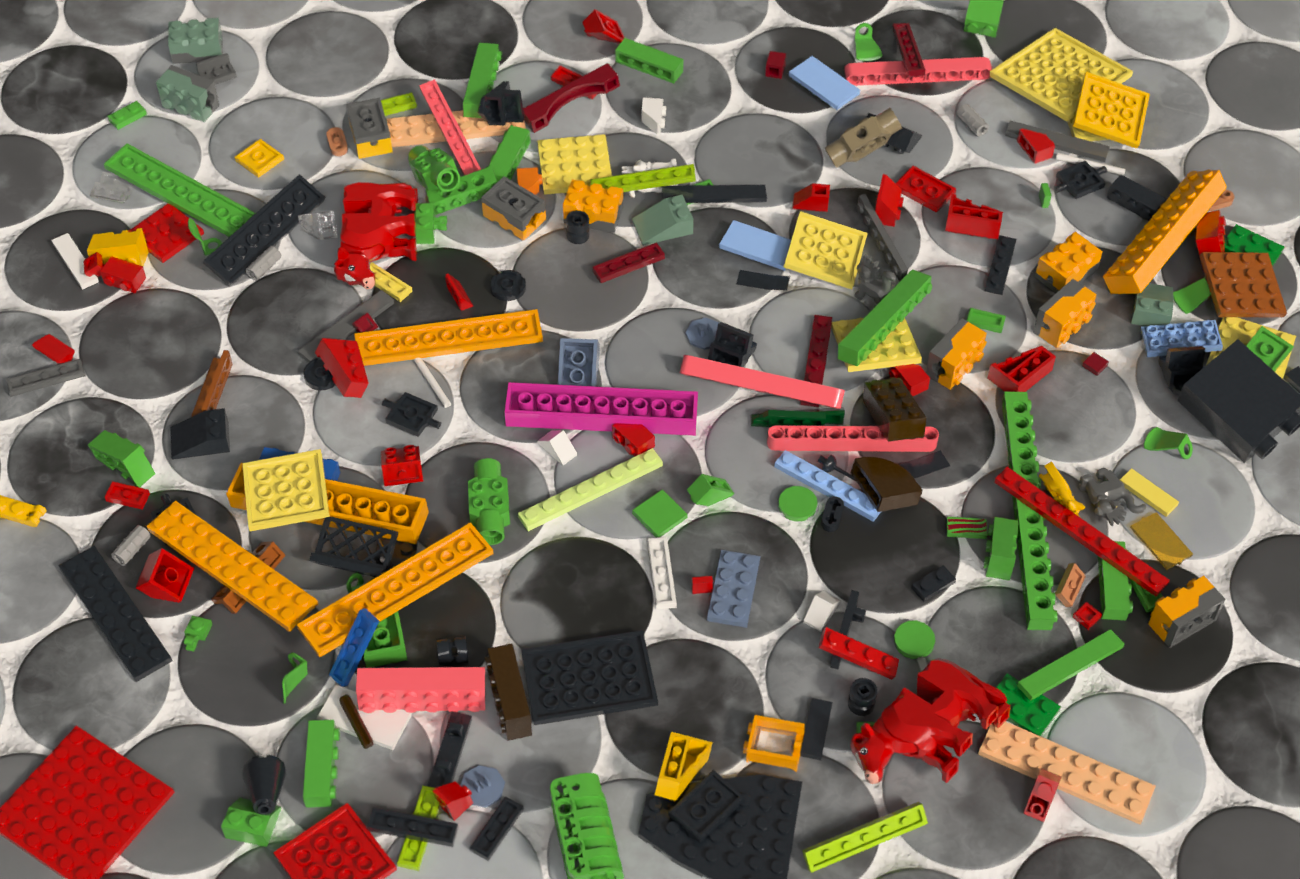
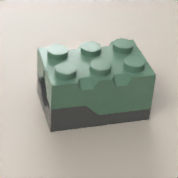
[168,18,223,64]
[156,65,220,123]

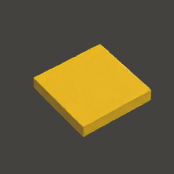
[235,139,284,178]

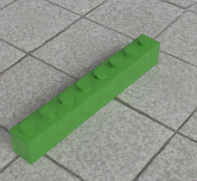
[838,269,932,366]

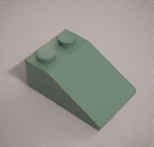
[632,195,694,246]
[1131,283,1174,326]

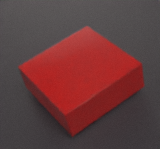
[692,576,713,594]
[1072,602,1102,629]

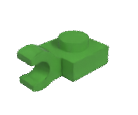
[184,616,212,652]

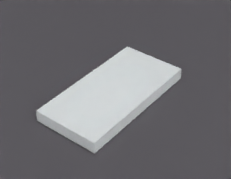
[316,685,412,750]

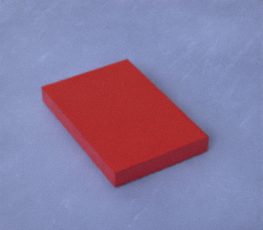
[896,165,956,213]

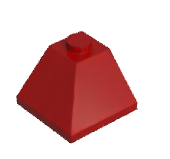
[582,9,625,44]

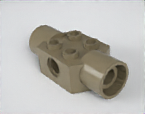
[824,108,902,168]

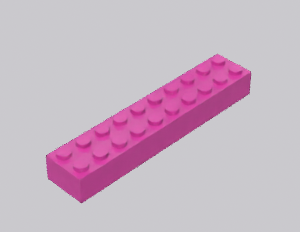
[505,382,698,436]

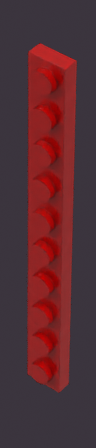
[994,467,1170,597]

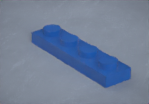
[329,608,379,687]

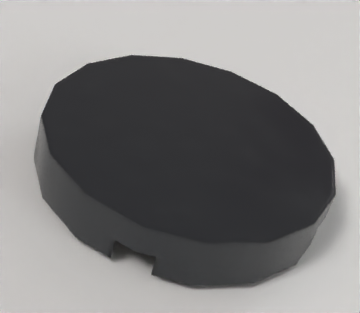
[490,270,526,301]
[303,359,336,391]

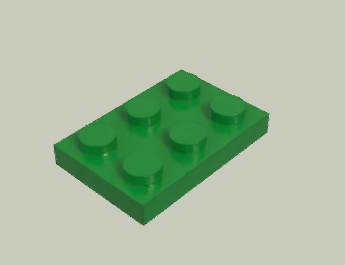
[1224,224,1285,267]
[997,673,1061,736]

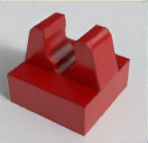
[83,252,105,277]

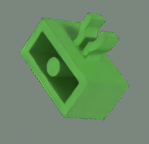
[415,203,447,244]

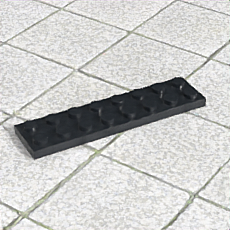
[203,174,326,287]
[58,546,172,682]

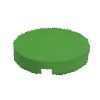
[778,486,818,522]
[894,621,935,659]

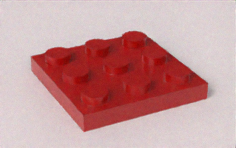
[128,203,204,263]

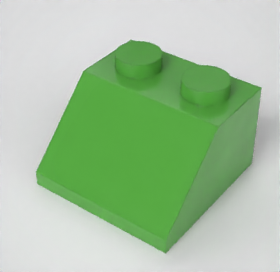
[963,0,1004,37]
[221,798,281,847]

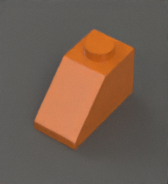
[517,167,542,195]

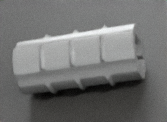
[957,104,989,136]
[246,246,282,281]
[111,525,151,566]

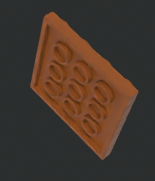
[1200,252,1287,317]

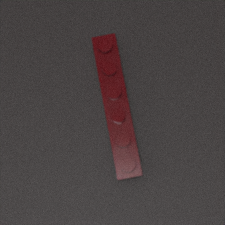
[893,23,926,77]
[800,315,833,408]

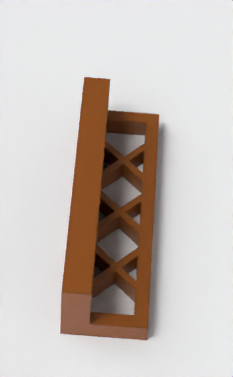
[191,350,233,417]
[211,541,286,614]

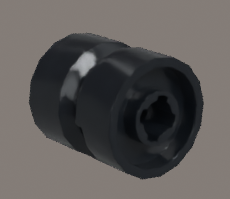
[566,211,590,244]
[437,636,468,666]
[848,678,878,716]

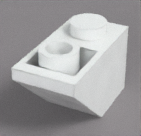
[642,98,666,135]

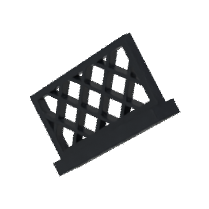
[309,517,399,577]

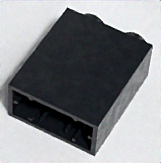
[1177,339,1300,463]

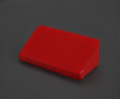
[445,274,473,311]
[32,334,75,363]

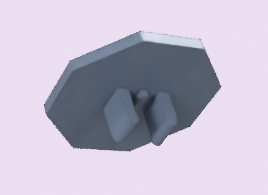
[685,318,719,350]
[460,765,505,808]

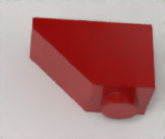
[1017,128,1055,164]
[433,781,473,821]

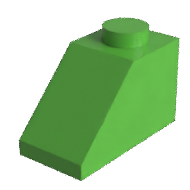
[687,474,735,506]

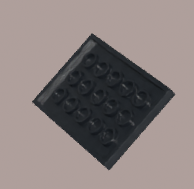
[521,630,658,726]

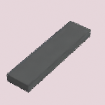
[6,358,85,397]

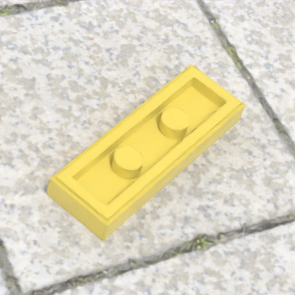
[369,262,412,302]
[1120,468,1179,517]

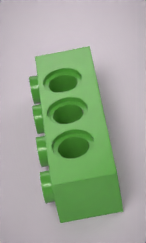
[426,166,498,215]

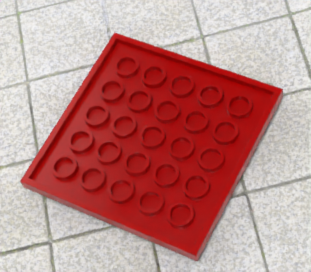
[0,725,175,879]

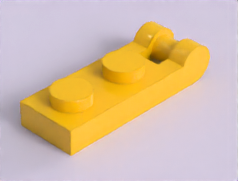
[0,495,47,527]

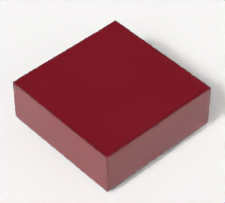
[352,312,378,333]
[1082,352,1109,376]

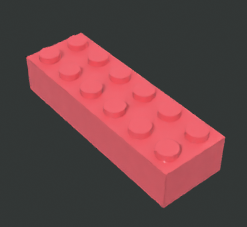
[356,667,486,713]

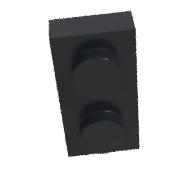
[911,565,956,602]

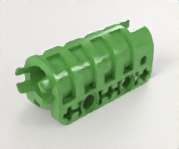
[550,773,624,879]

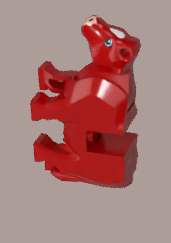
[334,182,419,289]
[850,658,1010,784]

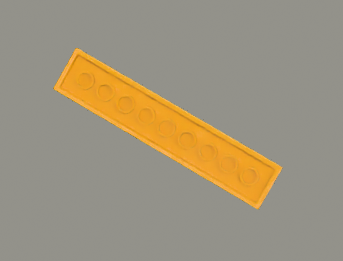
[355,309,543,366]
[146,500,318,632]
[297,522,493,658]

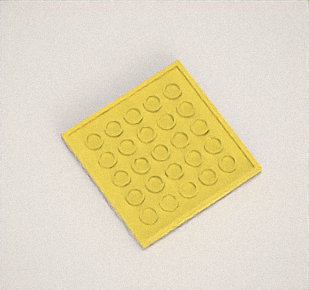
[990,28,1133,122]

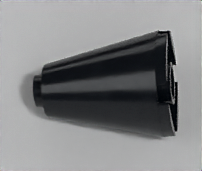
[242,755,286,815]

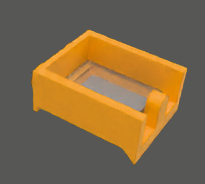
[743,715,805,772]

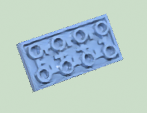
[789,56,860,110]
[719,220,791,271]
[1141,320,1223,357]

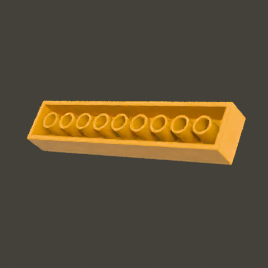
[1103,169,1227,294]
[226,463,429,544]

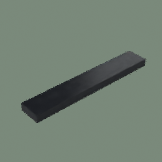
[661,185,767,203]

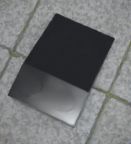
[170,408,230,460]

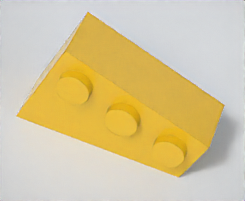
[87,228,149,266]
[655,732,713,801]

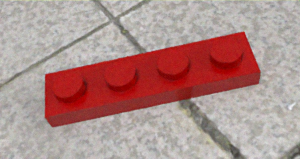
[818,627,899,680]

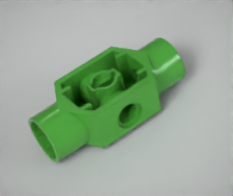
[408,145,460,192]
[468,458,510,545]

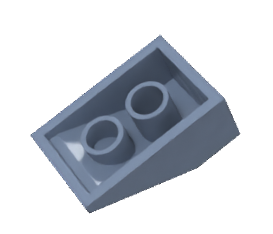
[558,338,600,387]

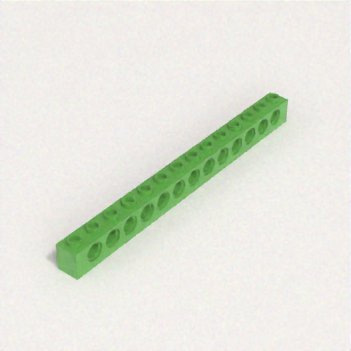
[1002,392,1057,630]

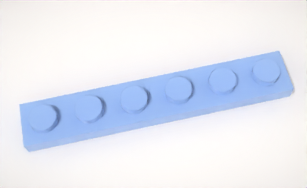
[774,450,881,522]

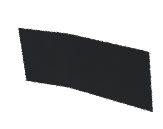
[736,270,790,290]
[898,450,950,479]

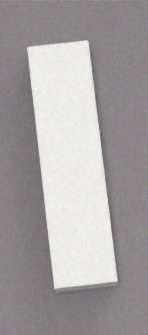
[52,233,99,290]
[647,537,677,610]

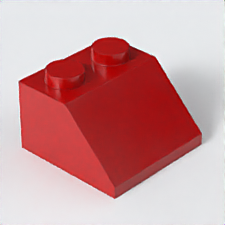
[875,174,904,227]
[136,548,194,603]

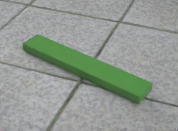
[1017,629,1124,701]

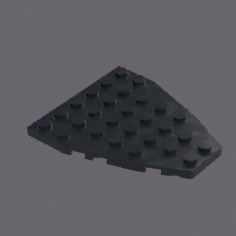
[638,774,802,879]

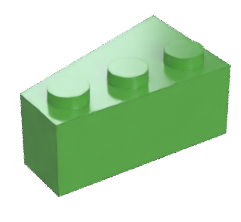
[88,430,156,488]
[983,517,1018,581]

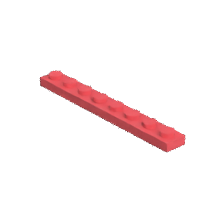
[419,79,481,176]

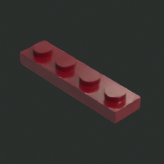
[593,242,665,283]

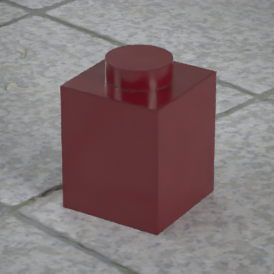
[765,51,786,79]

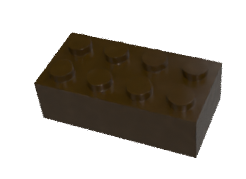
[863,378,926,442]
[485,643,532,741]

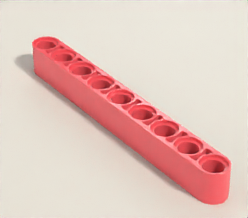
[844,57,992,86]
[679,355,845,409]
[767,426,939,452]

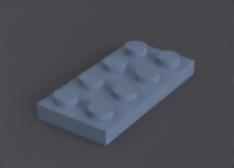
[707,550,761,628]

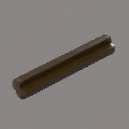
[339,694,374,749]

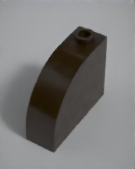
[850,457,923,512]

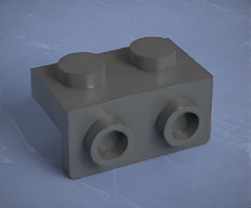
[196,53,237,85]

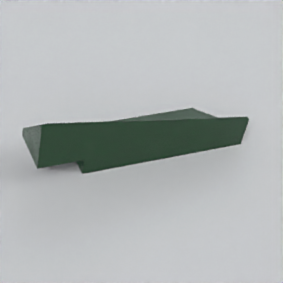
[751,407,845,427]

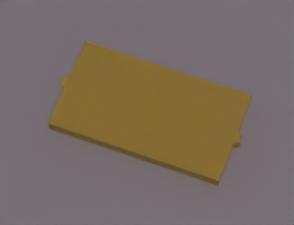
[1130,512,1193,570]

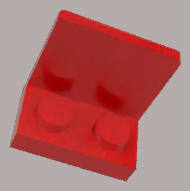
[381,445,423,486]

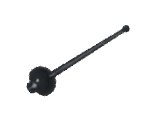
[817,454,856,481]

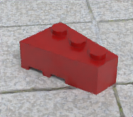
[945,193,1003,239]
[1196,210,1226,271]
[315,338,369,398]
[987,346,1056,392]

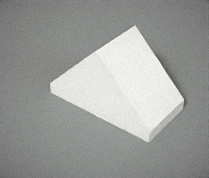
[537,430,577,466]
[803,591,841,632]

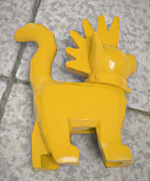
[1039,461,1085,517]

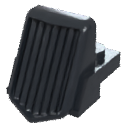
[478,81,525,126]
[708,322,757,367]
[1158,346,1205,395]

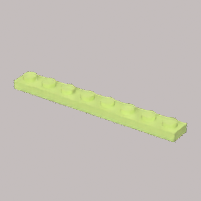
[518,448,663,531]

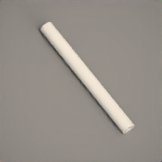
[1056,153,1125,176]
[413,358,451,408]

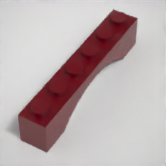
[523,63,620,133]

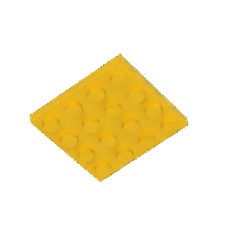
[1073,72,1150,149]

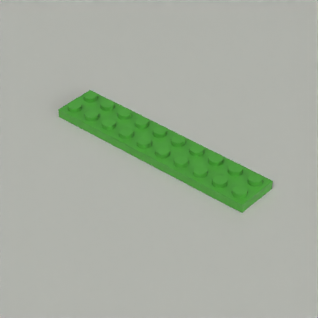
[104,143,256,237]

